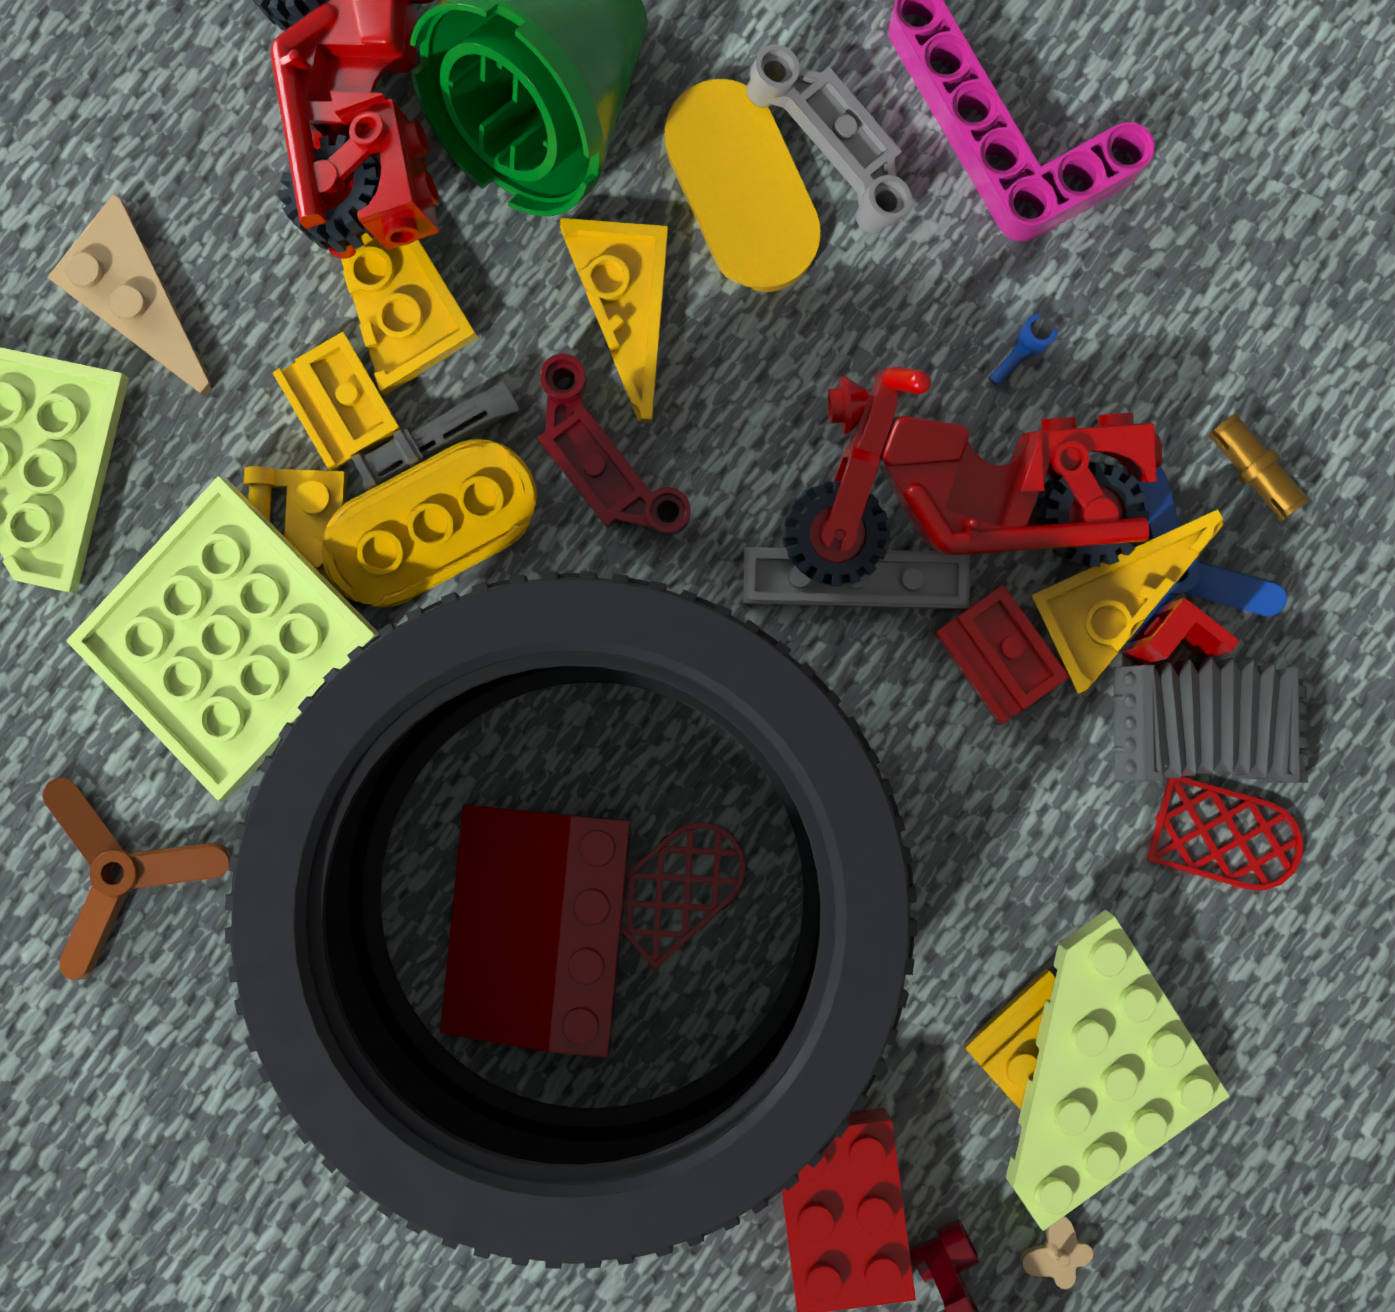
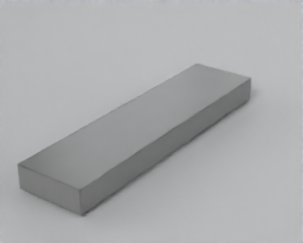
[743,547,970,609]

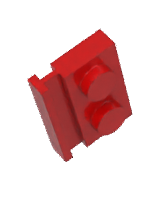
[933,585,1069,725]

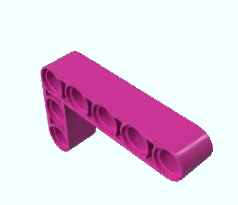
[888,0,1155,242]

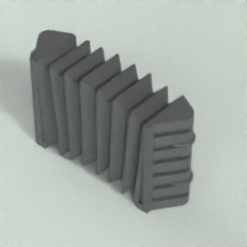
[1111,656,1310,783]

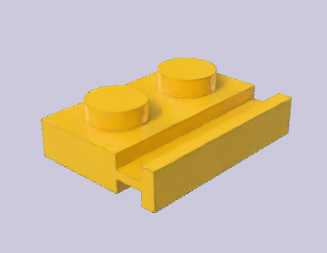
[272,332,401,471]
[962,968,1055,1110]

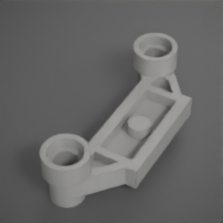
[746,44,912,234]

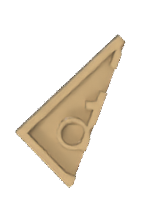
[47,194,212,397]

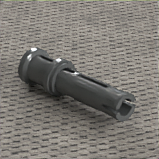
[351,379,520,489]

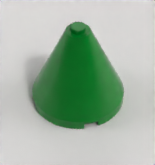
[410,0,648,217]

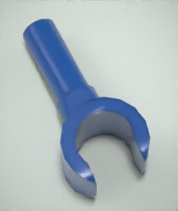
[988,314,1058,387]

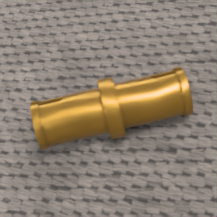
[1208,412,1311,522]

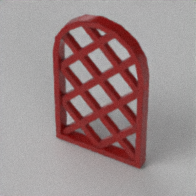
[1146,777,1303,891]
[621,822,746,970]

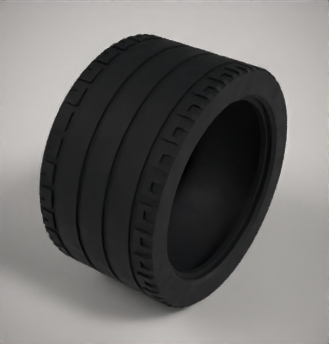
[225,571,917,1269]

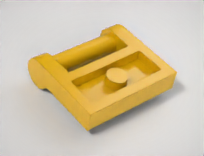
[243,466,348,585]

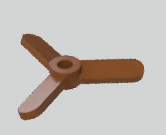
[42,778,231,980]

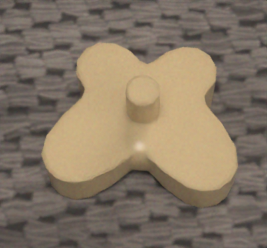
[1020,1216,1093,1289]

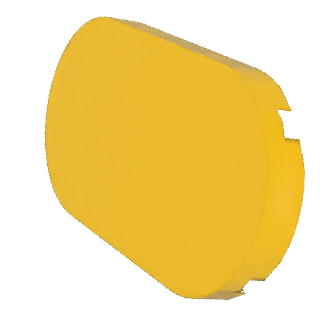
[664,79,821,292]
[322,439,537,608]

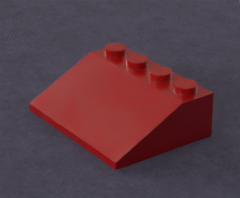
[440,805,632,1058]

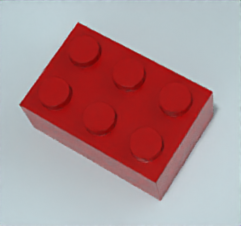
[781,1108,916,1312]

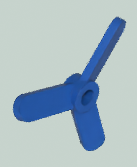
[1126,467,1287,644]

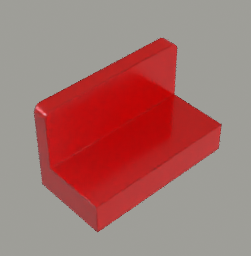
[1121,597,1240,666]

